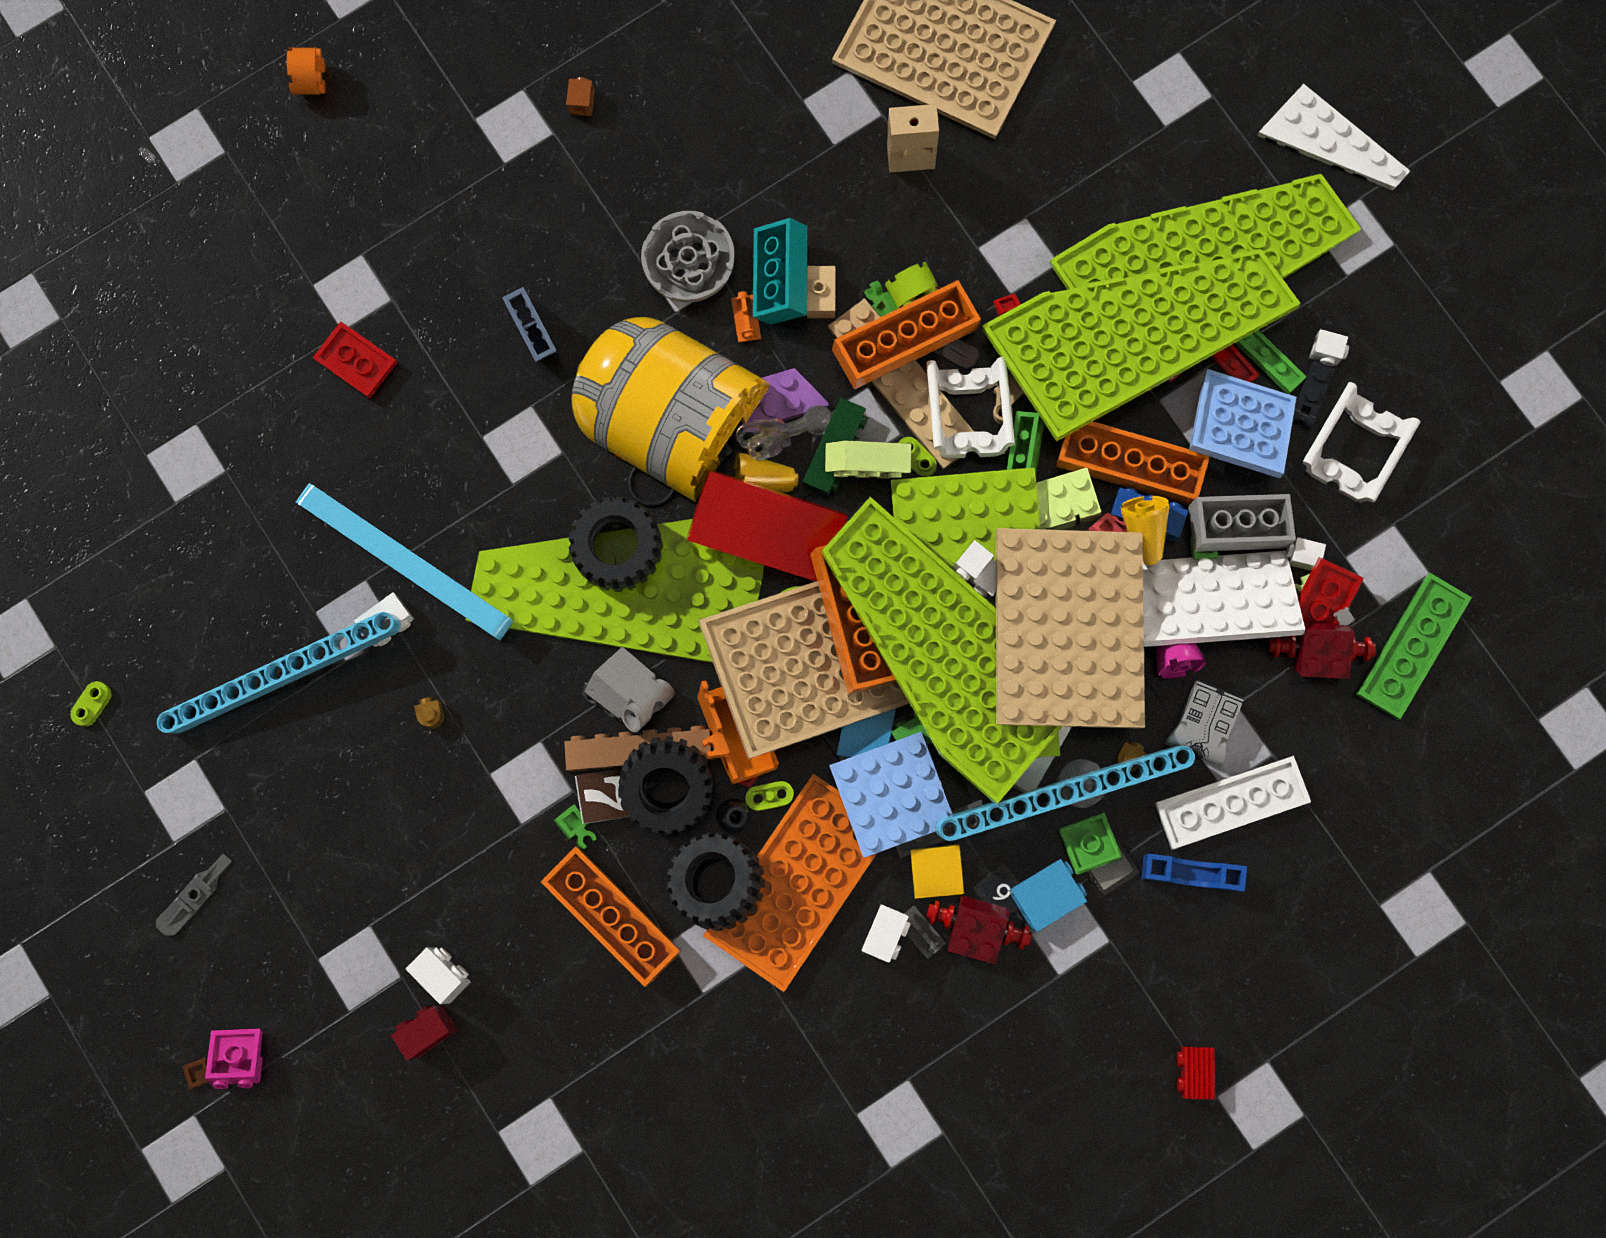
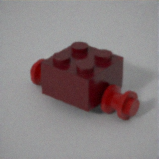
[1268,622,1376,679]
[926,895,1032,964]

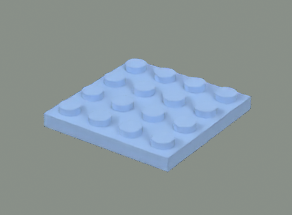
[1189,369,1296,478]
[829,732,953,858]

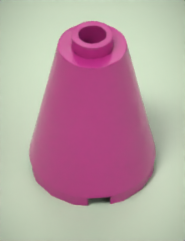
[1156,643,1206,679]

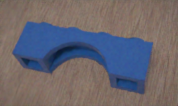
[1141,854,1247,892]

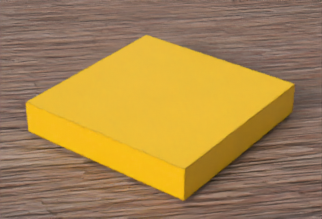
[910,844,964,899]

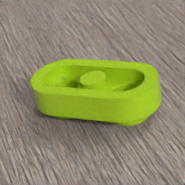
[899,437,937,477]
[71,681,111,726]
[746,781,794,811]

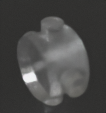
[139,147,155,164]

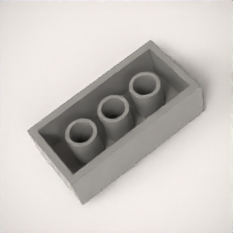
[1188,494,1296,552]

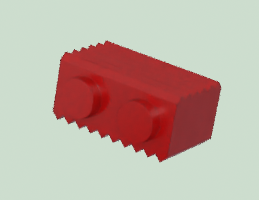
[1177,1046,1215,1099]

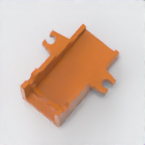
[697,680,779,785]

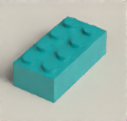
[753,218,807,324]

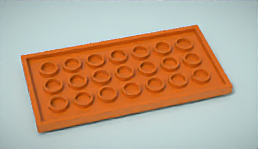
[703,774,877,992]

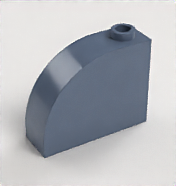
[502,287,557,362]

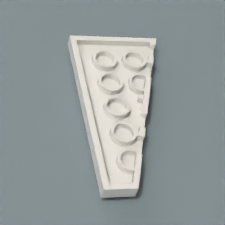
[1257,84,1410,191]

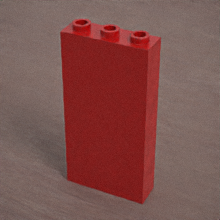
[687,469,849,581]

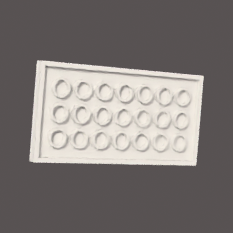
[1143,551,1305,647]

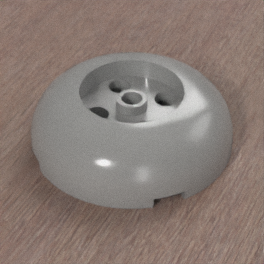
[641,211,735,302]

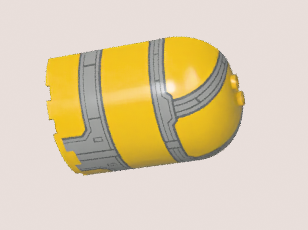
[572,317,771,502]

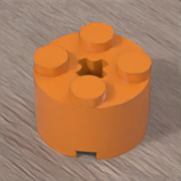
[287,48,326,95]

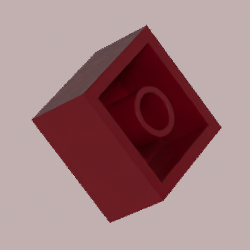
[391,1005,458,1061]

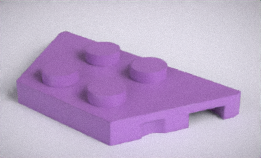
[741,368,829,433]

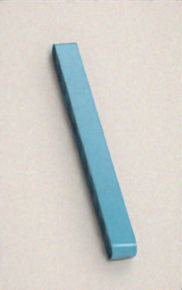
[296,483,514,640]
[157,612,401,734]
[935,746,1195,841]

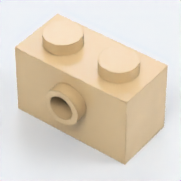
[807,266,835,318]

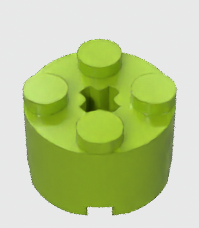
[885,262,939,308]

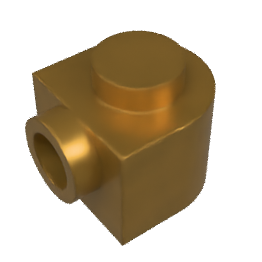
[414,697,444,729]
[1116,741,1147,772]

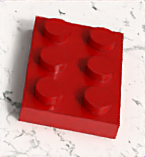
[313,321,398,399]
[1298,557,1364,624]

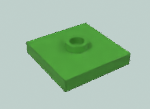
[1058,813,1122,876]

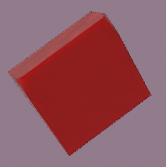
[993,294,1021,316]

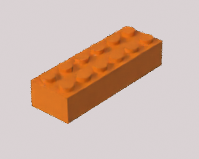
[832,280,981,390]
[1056,422,1210,505]
[810,545,896,694]
[541,846,682,987]

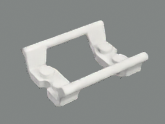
[926,357,1015,459]
[1303,382,1420,503]

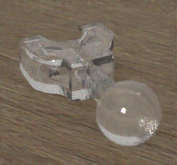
[736,405,832,461]

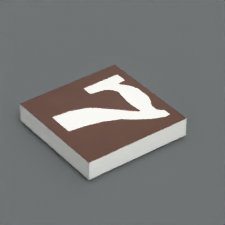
[575,769,628,824]

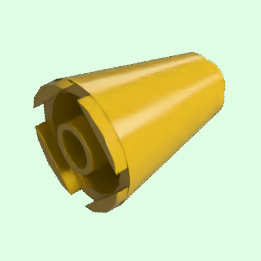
[734,453,798,493]
[1121,496,1170,565]

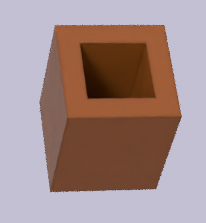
[566,77,595,116]

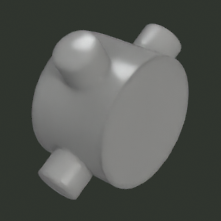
[1333,607,1355,626]

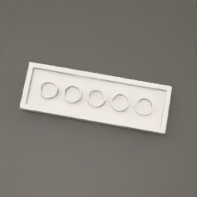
[1155,756,1311,850]

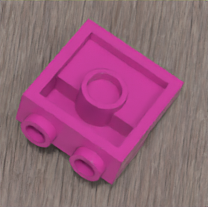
[205,1029,263,1089]

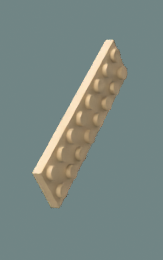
[828,298,974,470]

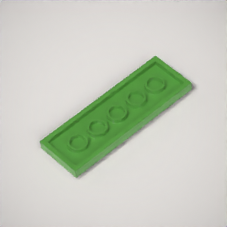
[1356,572,1472,720]

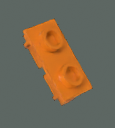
[731,291,761,343]

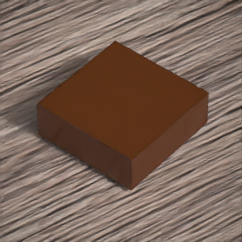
[182,1057,209,1090]

